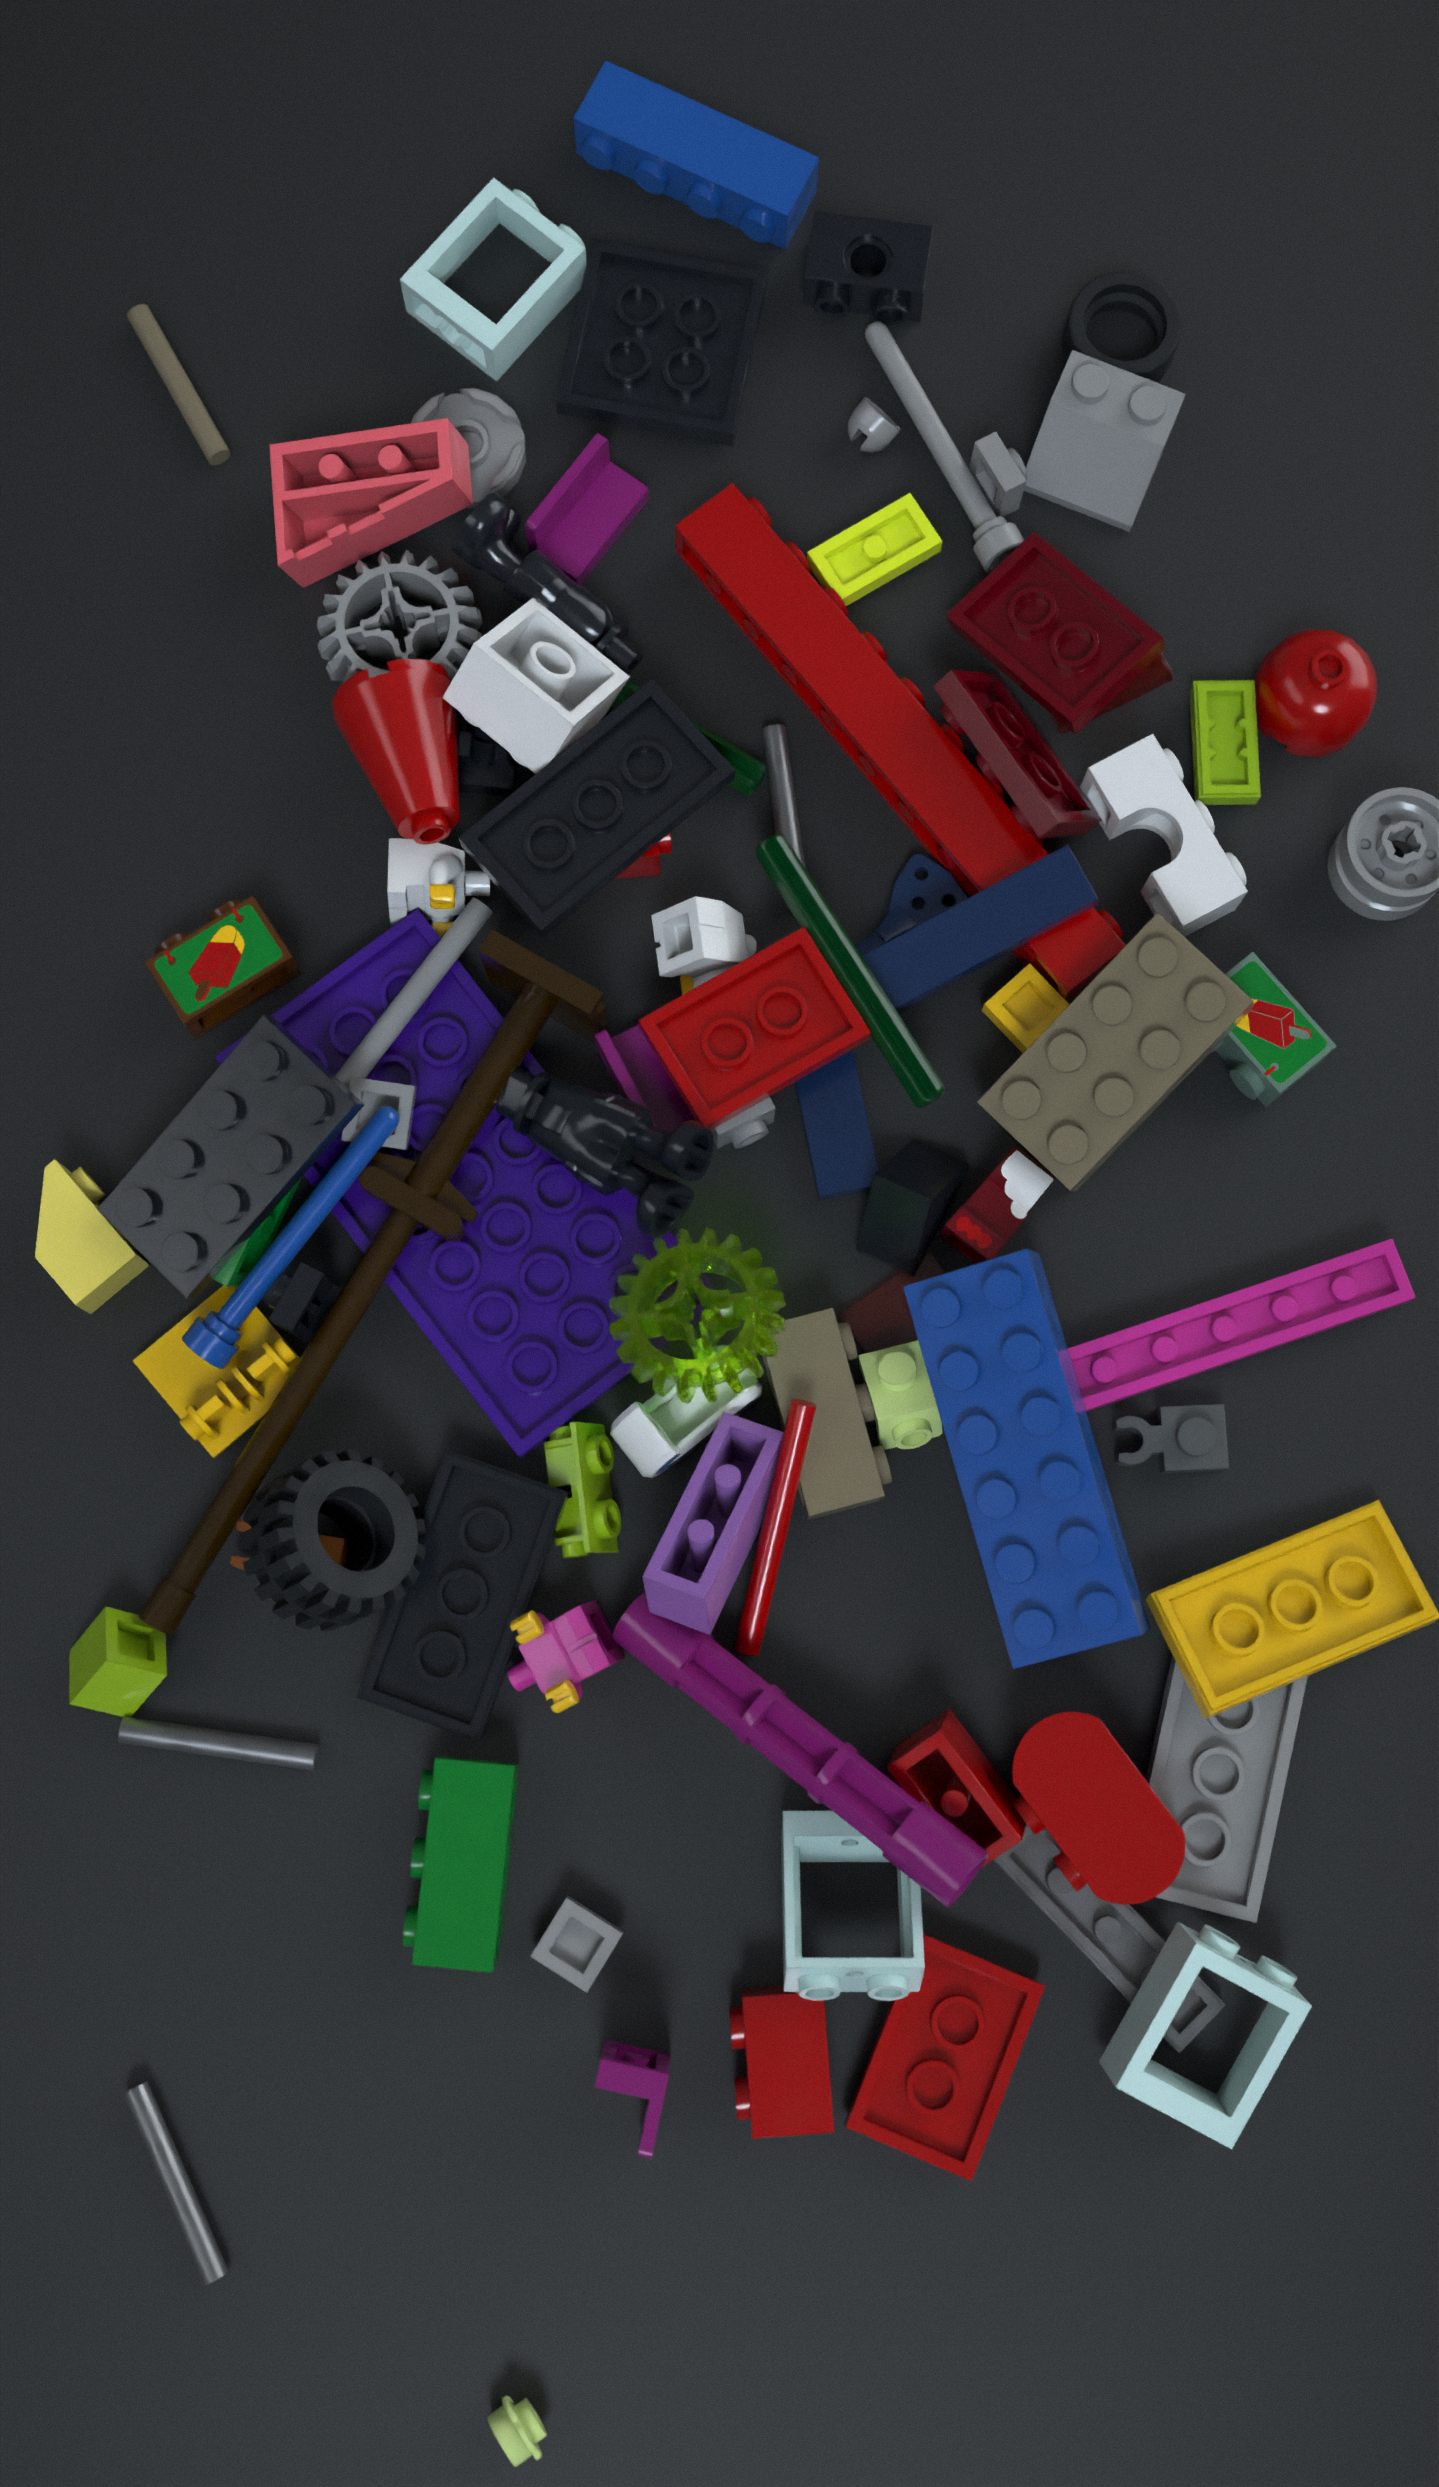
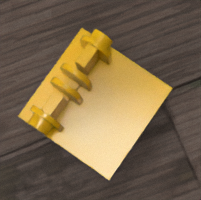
[133,1285,300,1458]

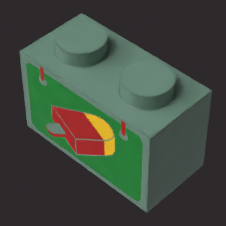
[1211,952,1337,1107]

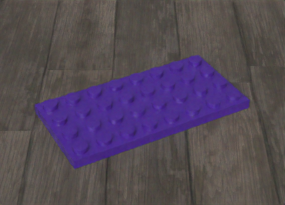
[214,908,724,1459]

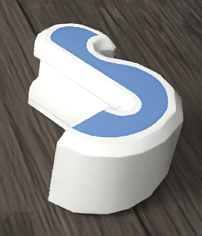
[610,1345,762,1478]

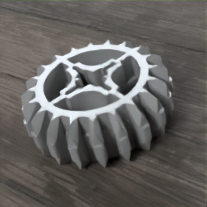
[317,549,483,685]

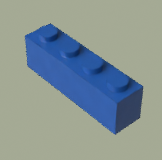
[573,60,819,250]

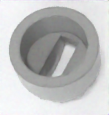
[847,397,901,453]

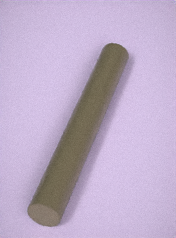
[127,304,231,466]

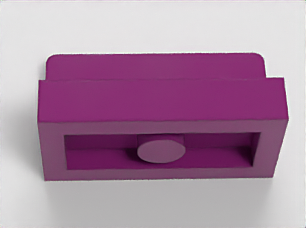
[525,433,649,586]
[594,1024,696,1160]
[595,2039,670,2159]

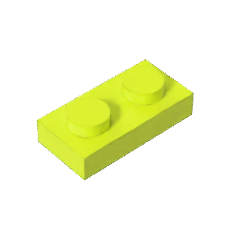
[807,493,943,606]

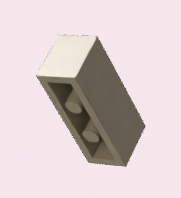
[757,1308,892,1521]

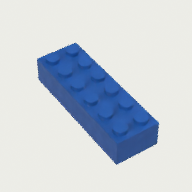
[903,1249,1150,1669]

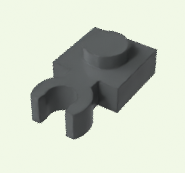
[1112,1404,1229,1473]

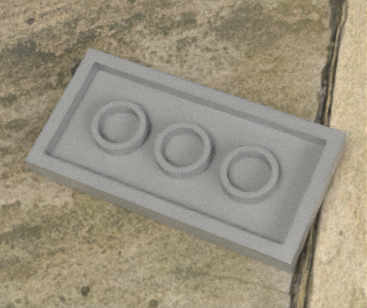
[1145,1655,1308,1923]

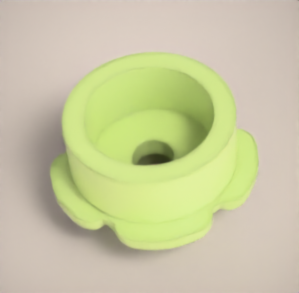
[487,2396,548,2467]

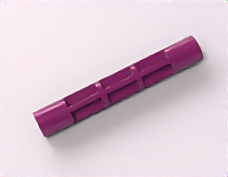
[612,1591,989,1908]

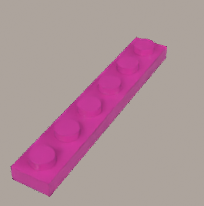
[1068,1239,1416,1412]

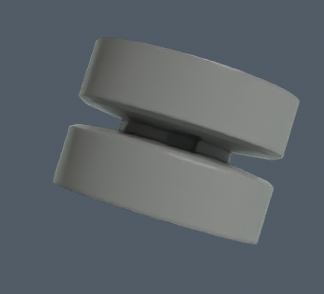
[1328,787,1439,921]

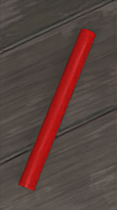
[734,1399,817,1656]

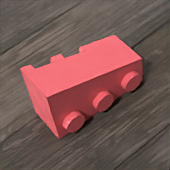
[269,418,473,588]

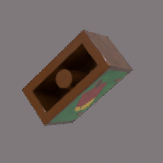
[144,895,302,1040]

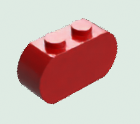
[1011,1712,1186,1905]

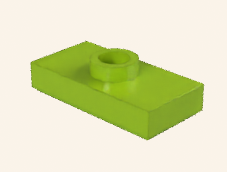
[1189,680,1261,805]

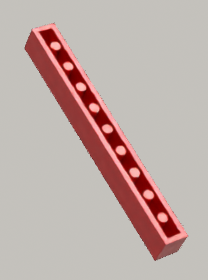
[675,483,1126,1002]

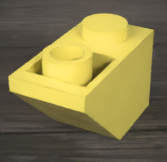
[35,1159,150,1314]

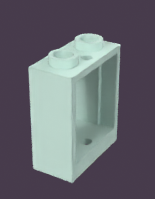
[400,178,587,381]
[781,1811,925,2001]
[1099,1921,1312,2149]

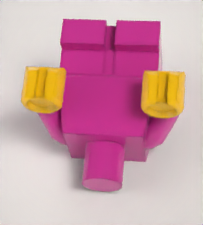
[507,1600,626,1713]

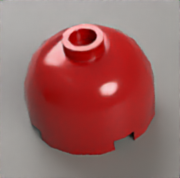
[1253,628,1377,757]

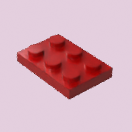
[639,927,871,1130]
[844,1933,1045,2181]

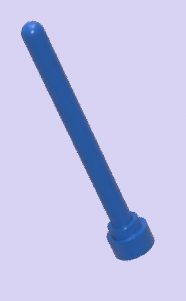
[182,1106,399,1369]

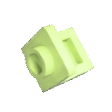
[858,1340,942,1450]

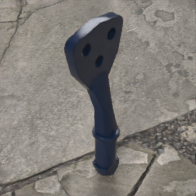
[855,854,968,956]

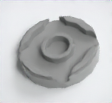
[411,388,526,508]

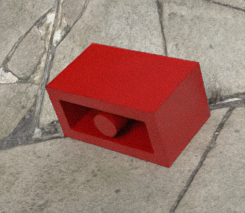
[887,1708,1027,1868]
[729,1986,834,2139]

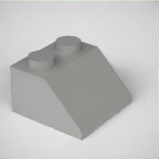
[1024,350,1186,532]

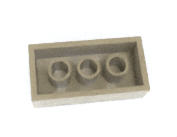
[977,913,1254,1192]

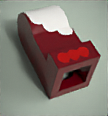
[939,1145,1056,1265]

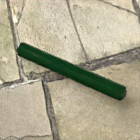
[755,834,945,1108]

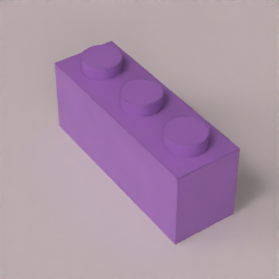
[642,1412,783,1635]

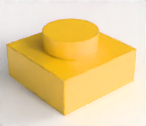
[981,963,1070,1053]

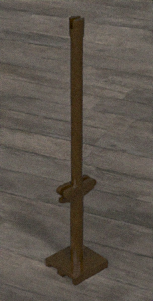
[138,929,609,1635]

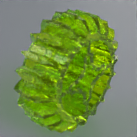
[609,1227,786,1404]

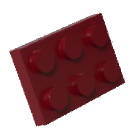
[946,532,1165,735]
[933,670,1102,838]

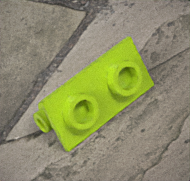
[544,1422,621,1558]

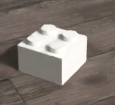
[442,598,630,774]

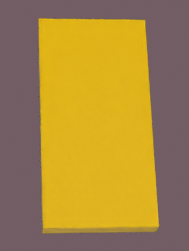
[1145,1500,1439,1720]

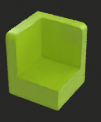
[69,1606,167,1717]

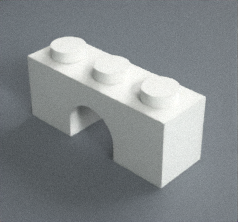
[1080,734,1248,937]

